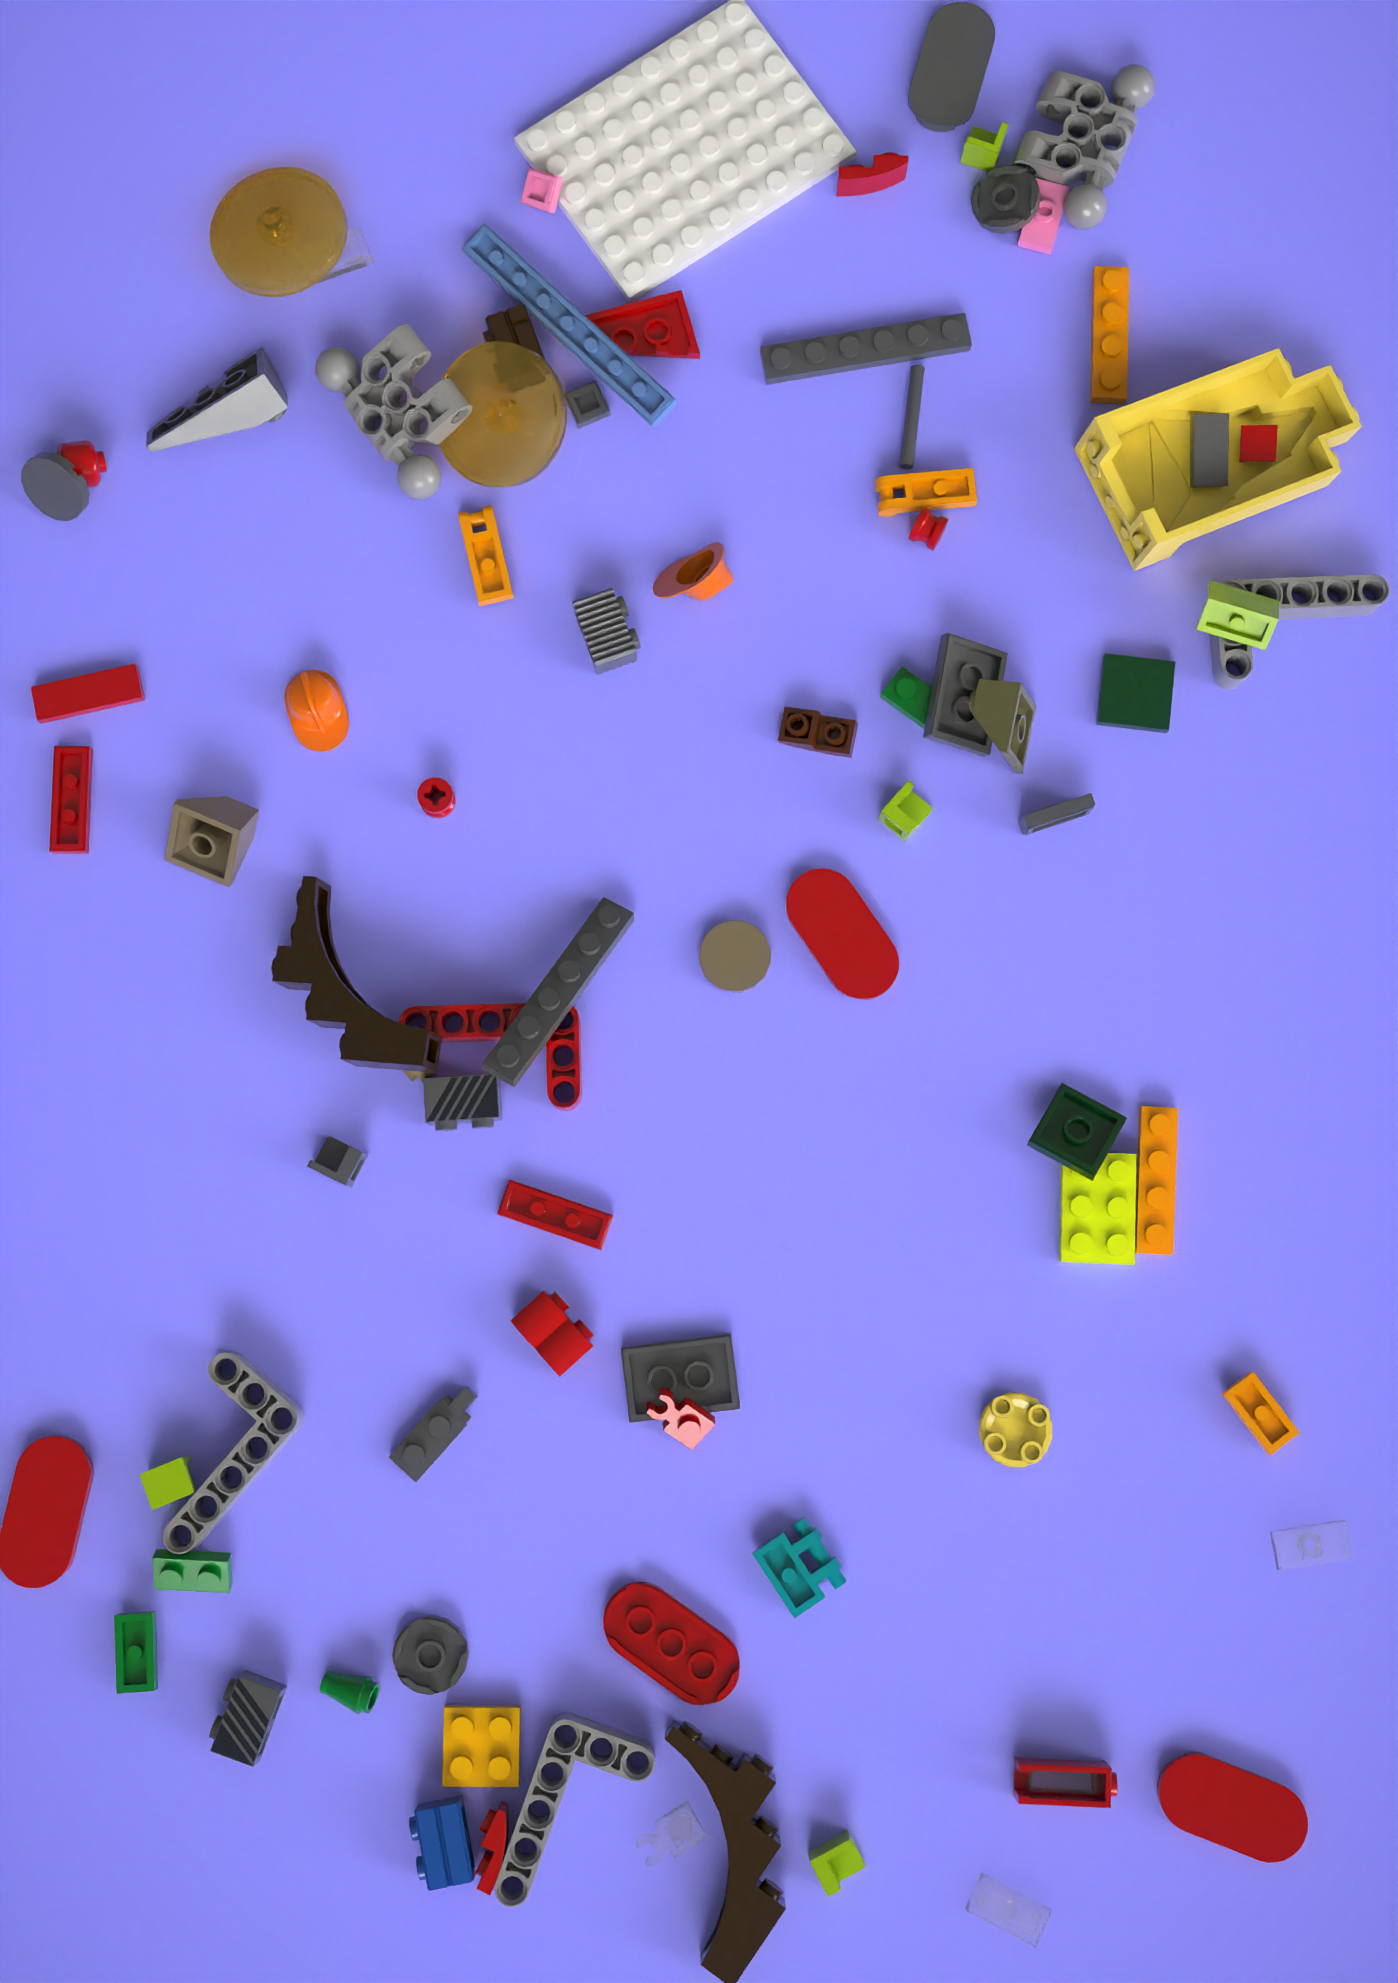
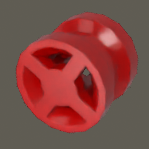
[908,507,949,551]
[417,777,456,819]

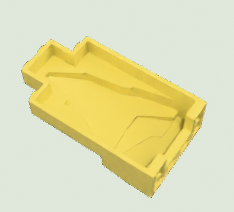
[1074,348,1362,571]

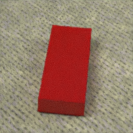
[31,664,145,724]
[49,746,93,854]
[497,1179,614,1250]

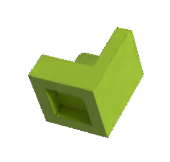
[960,121,1009,172]
[878,780,932,842]
[139,1455,195,1510]
[808,1830,865,1897]

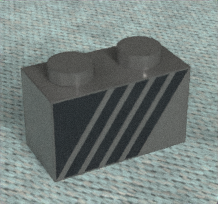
[423,1074,502,1131]
[209,1670,287,1767]

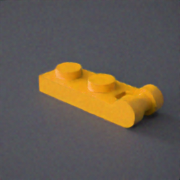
[875,468,977,517]
[458,505,514,606]

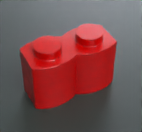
[510,1290,594,1377]

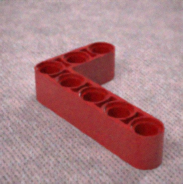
[399,1003,582,1111]

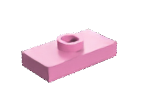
[1017,178,1069,255]

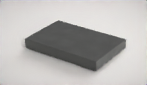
[923,633,1008,757]
[621,1334,740,1423]

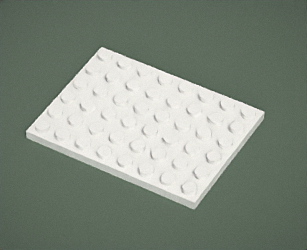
[514,0,856,303]

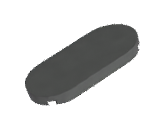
[908,2,995,132]

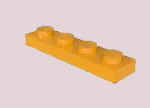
[1090,266,1129,404]
[1135,1106,1178,1255]

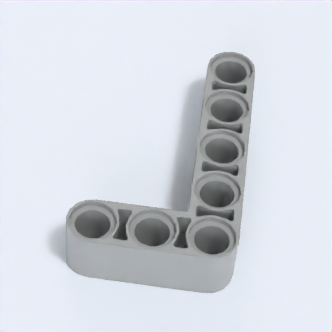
[1210,574,1390,690]
[162,1352,304,1554]
[494,1712,655,1907]

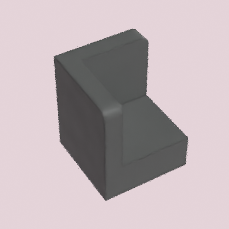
[307,1136,368,1188]

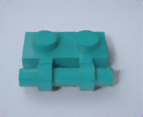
[752,1517,847,1619]

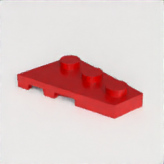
[585,290,700,359]

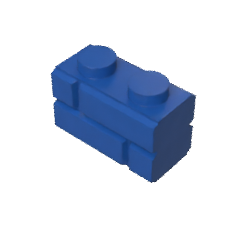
[409,1795,476,1891]

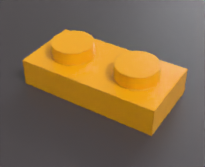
[1221,1371,1300,1455]

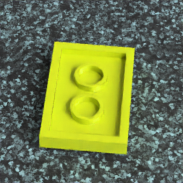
[1059,1153,1136,1265]

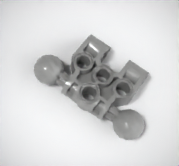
[1012,64,1155,230]
[315,324,473,500]

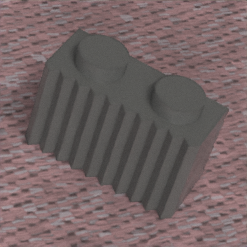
[572,588,641,674]

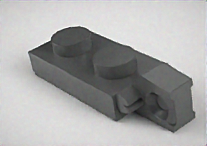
[388,1386,478,1482]

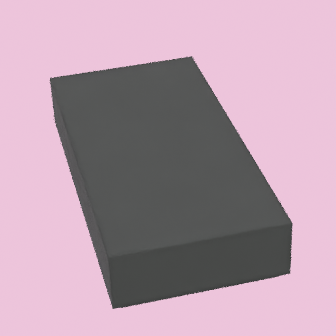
[1190,413,1229,487]
[1018,793,1096,836]

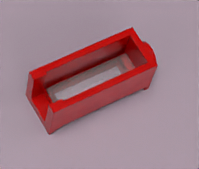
[1013,1756,1118,1808]

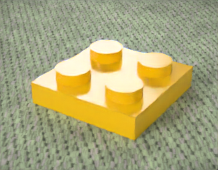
[442,1705,521,1787]

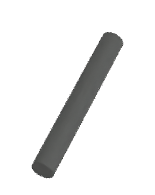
[900,365,925,469]

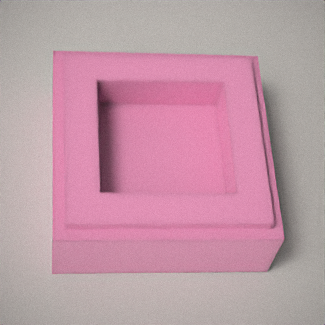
[520,167,564,214]

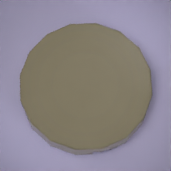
[699,920,771,993]

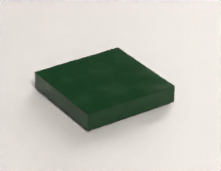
[1096,653,1176,733]
[1027,1083,1127,1181]

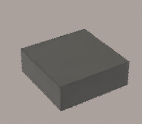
[564,381,610,429]

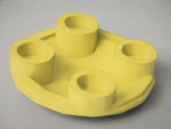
[979,1392,1052,1467]

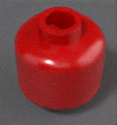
[56,440,107,487]

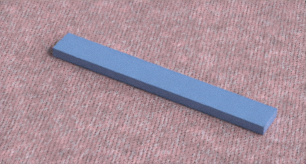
[461,223,678,429]

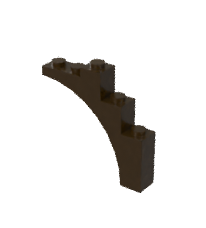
[271,876,442,1073]
[665,1720,786,1983]

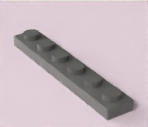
[760,313,972,385]
[482,897,635,1087]

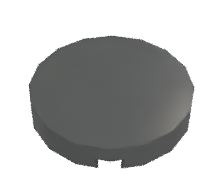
[971,165,1041,234]
[21,452,90,521]
[392,1615,469,1695]

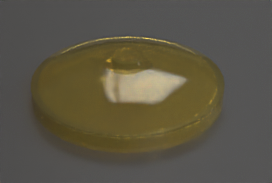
[209,167,348,297]
[439,341,567,488]

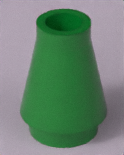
[320,1670,380,1714]

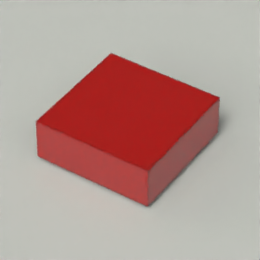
[1239,425,1278,462]

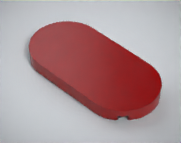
[786,868,899,1000]
[0,1436,94,1588]
[603,1582,740,1705]
[1157,1752,1308,1863]

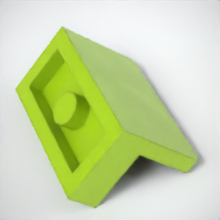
[1196,581,1279,650]

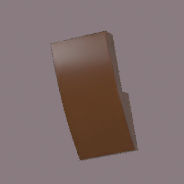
[778,707,858,758]

